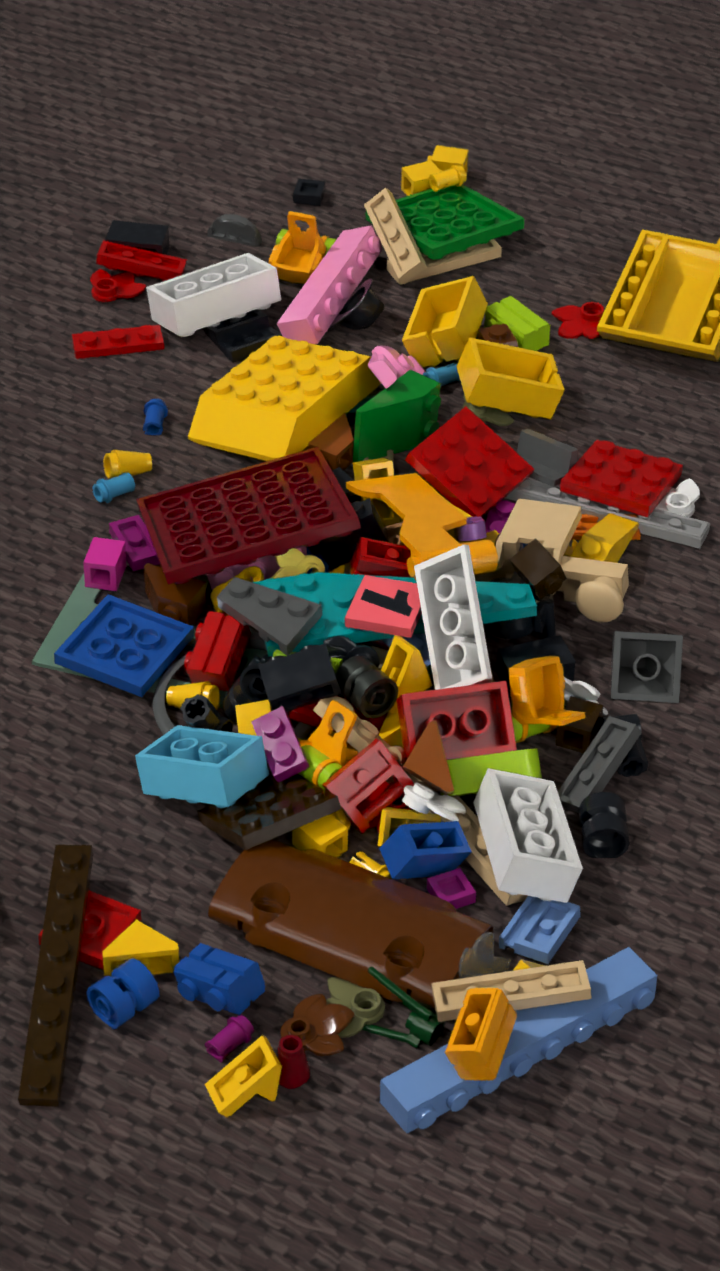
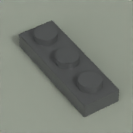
[558,716,641,813]

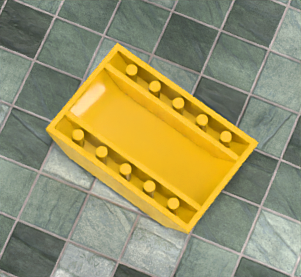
[597,229,720,362]
[188,336,381,461]

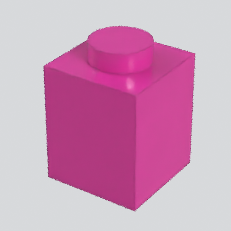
[83,537,127,591]

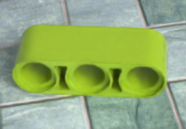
[440,748,542,797]

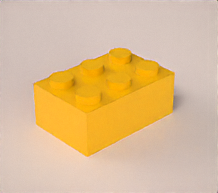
[402,276,488,367]
[456,337,565,419]

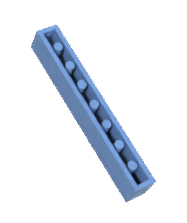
[380,947,658,1134]

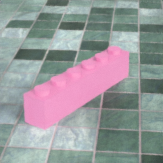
[277,225,383,344]

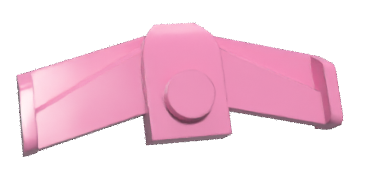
[368,346,426,389]

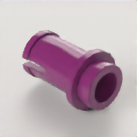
[205,1015,254,1062]

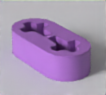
[454,517,487,541]

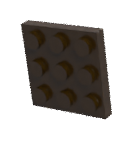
[197,775,341,850]

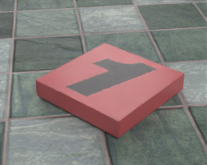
[345,575,422,638]

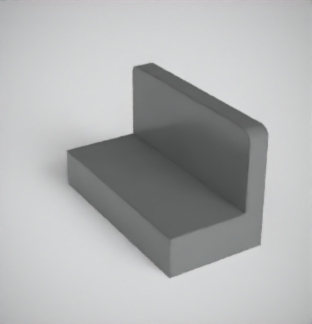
[517,428,579,486]

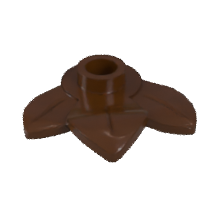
[280,994,355,1056]

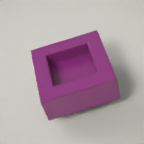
[427,868,476,909]

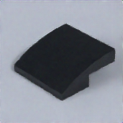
[203,309,282,362]

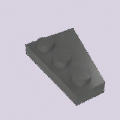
[217,577,323,655]

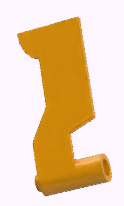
[346,473,498,581]

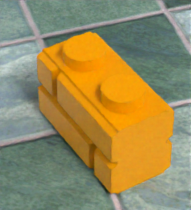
[445,988,517,1080]

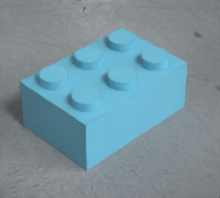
[135,725,269,808]

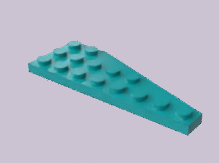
[252,572,537,657]

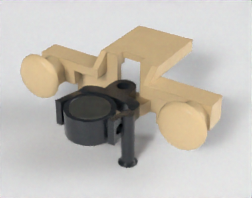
[459,499,629,639]

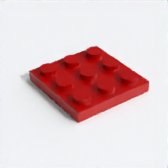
[405,406,534,517]
[560,440,683,517]

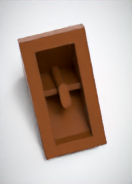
[402,721,454,795]

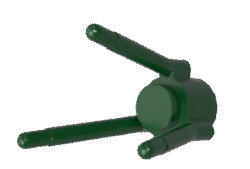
[362,967,446,1049]

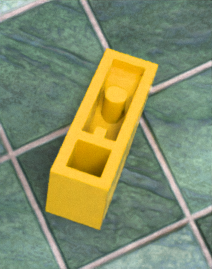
[570,513,639,563]

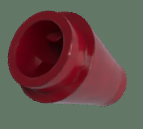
[276,1035,310,1089]

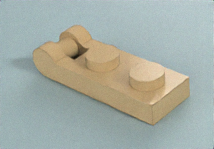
[313,696,406,766]

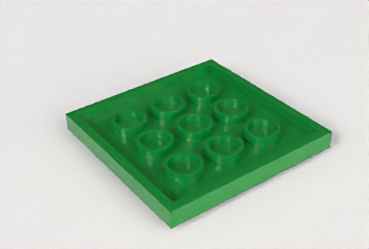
[366,184,524,260]

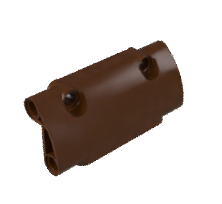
[208,839,494,1011]

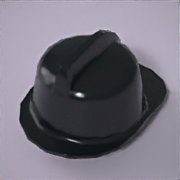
[328,279,385,330]

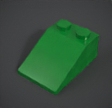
[353,370,441,462]

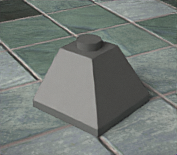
[611,631,683,703]

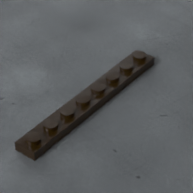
[18,845,94,1107]

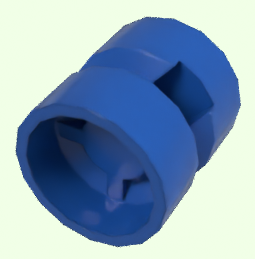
[87,958,160,1029]

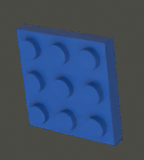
[54,594,194,697]

